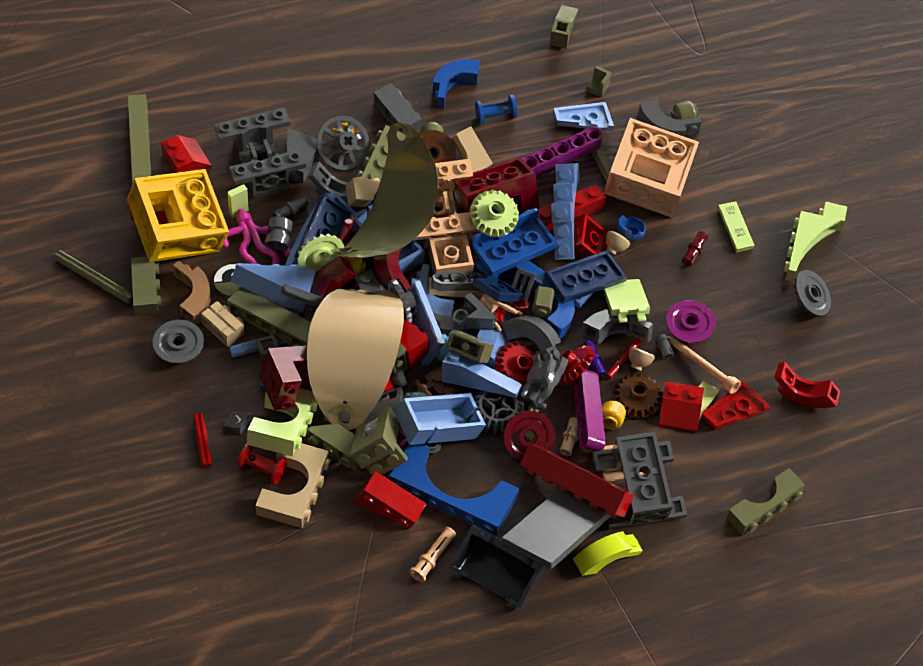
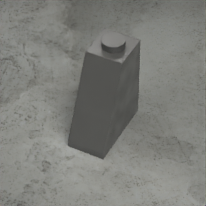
[287,128,322,183]

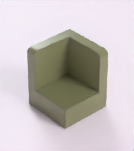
[586,66,612,98]

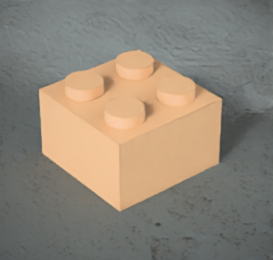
[428,234,474,274]

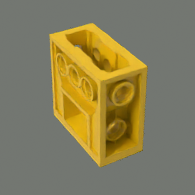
[127,169,229,262]

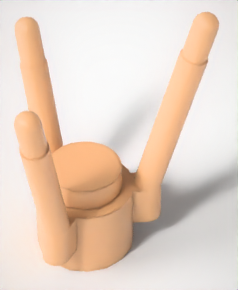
[480,294,523,332]

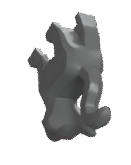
[519,353,568,410]

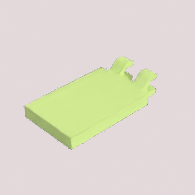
[603,279,650,323]

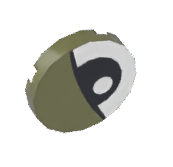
[214,264,241,299]

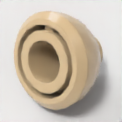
[606,231,630,255]
[629,346,655,371]

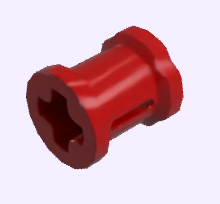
[511,299,530,318]

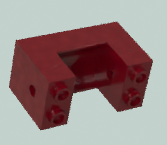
[453,157,540,234]
[260,346,347,410]

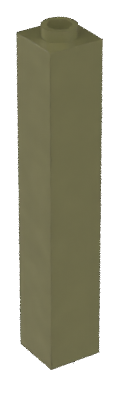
[128,94,152,183]

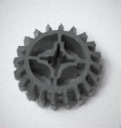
[473,390,524,435]

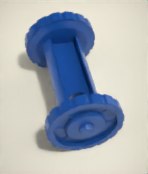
[475,94,518,125]

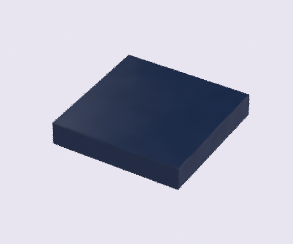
[472,278,525,301]

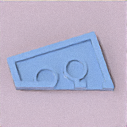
[553,102,614,131]

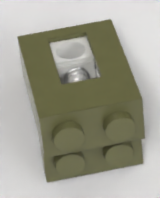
[350,406,408,475]

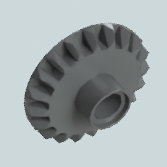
[793,270,831,317]
[388,279,416,323]
[153,320,204,365]

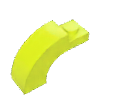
[573,531,643,576]

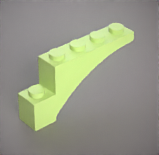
[784,202,847,282]

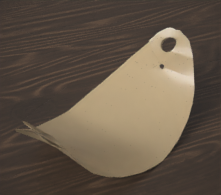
[307,289,404,430]

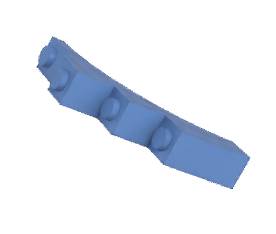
[551,163,580,260]

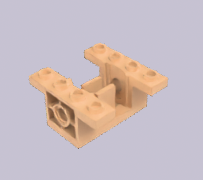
[413,159,479,249]

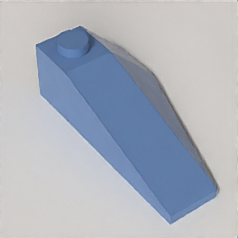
[441,352,522,397]

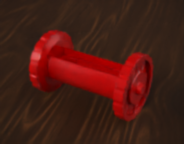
[237,444,287,484]

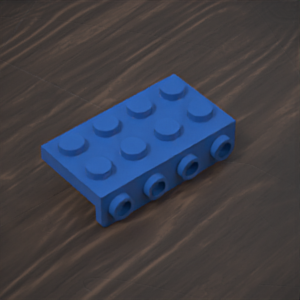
[472,208,558,277]

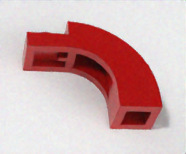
[774,362,841,408]

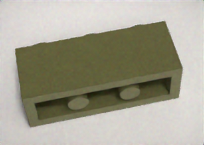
[131,257,161,316]

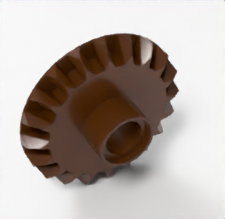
[420,130,457,163]
[612,373,663,419]

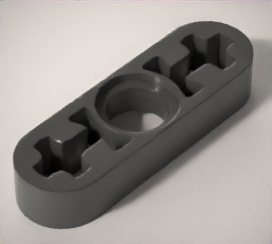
[431,272,485,291]

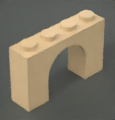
[452,126,493,191]
[255,443,331,528]

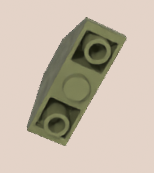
[307,423,358,471]

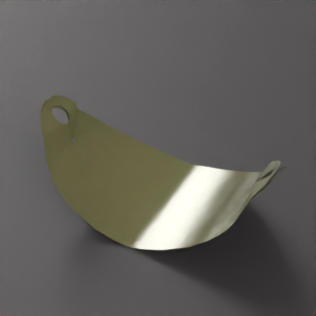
[330,121,438,258]

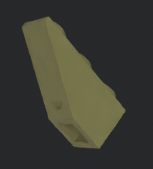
[550,5,578,49]

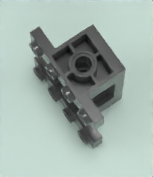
[214,107,306,198]
[592,432,687,529]

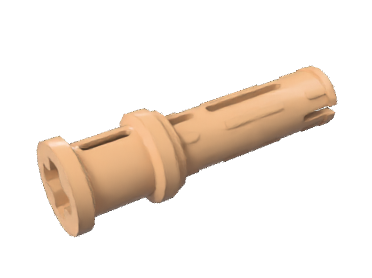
[409,527,456,582]

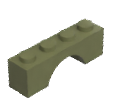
[726,468,805,536]

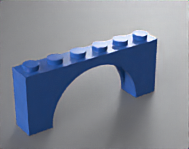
[389,444,519,536]

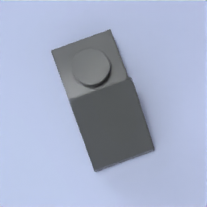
[464,292,496,330]

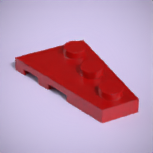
[701,381,771,430]

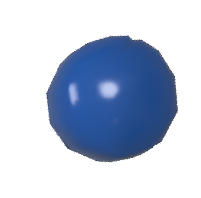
[618,215,646,241]

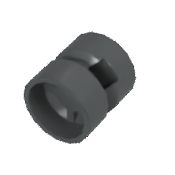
[265,217,293,251]

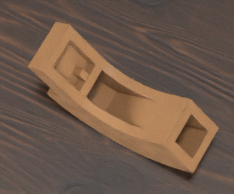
[173,260,211,325]

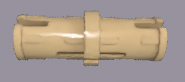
[559,417,578,457]

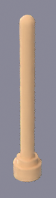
[668,335,741,394]

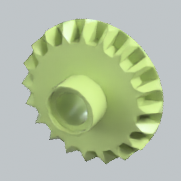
[470,189,519,237]
[297,234,344,272]

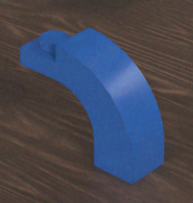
[432,59,480,109]

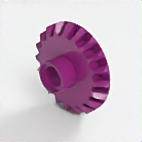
[666,300,716,344]

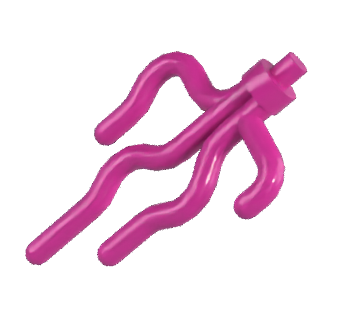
[222,209,291,265]

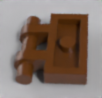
[413,367,463,397]

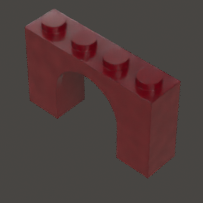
[310,255,356,310]

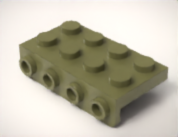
[357,125,408,180]

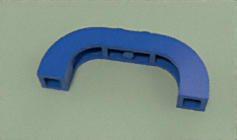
[473,260,575,339]

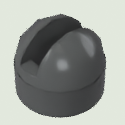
[453,309,469,326]
[392,370,407,387]

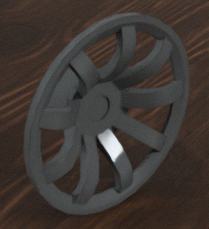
[316,116,369,170]

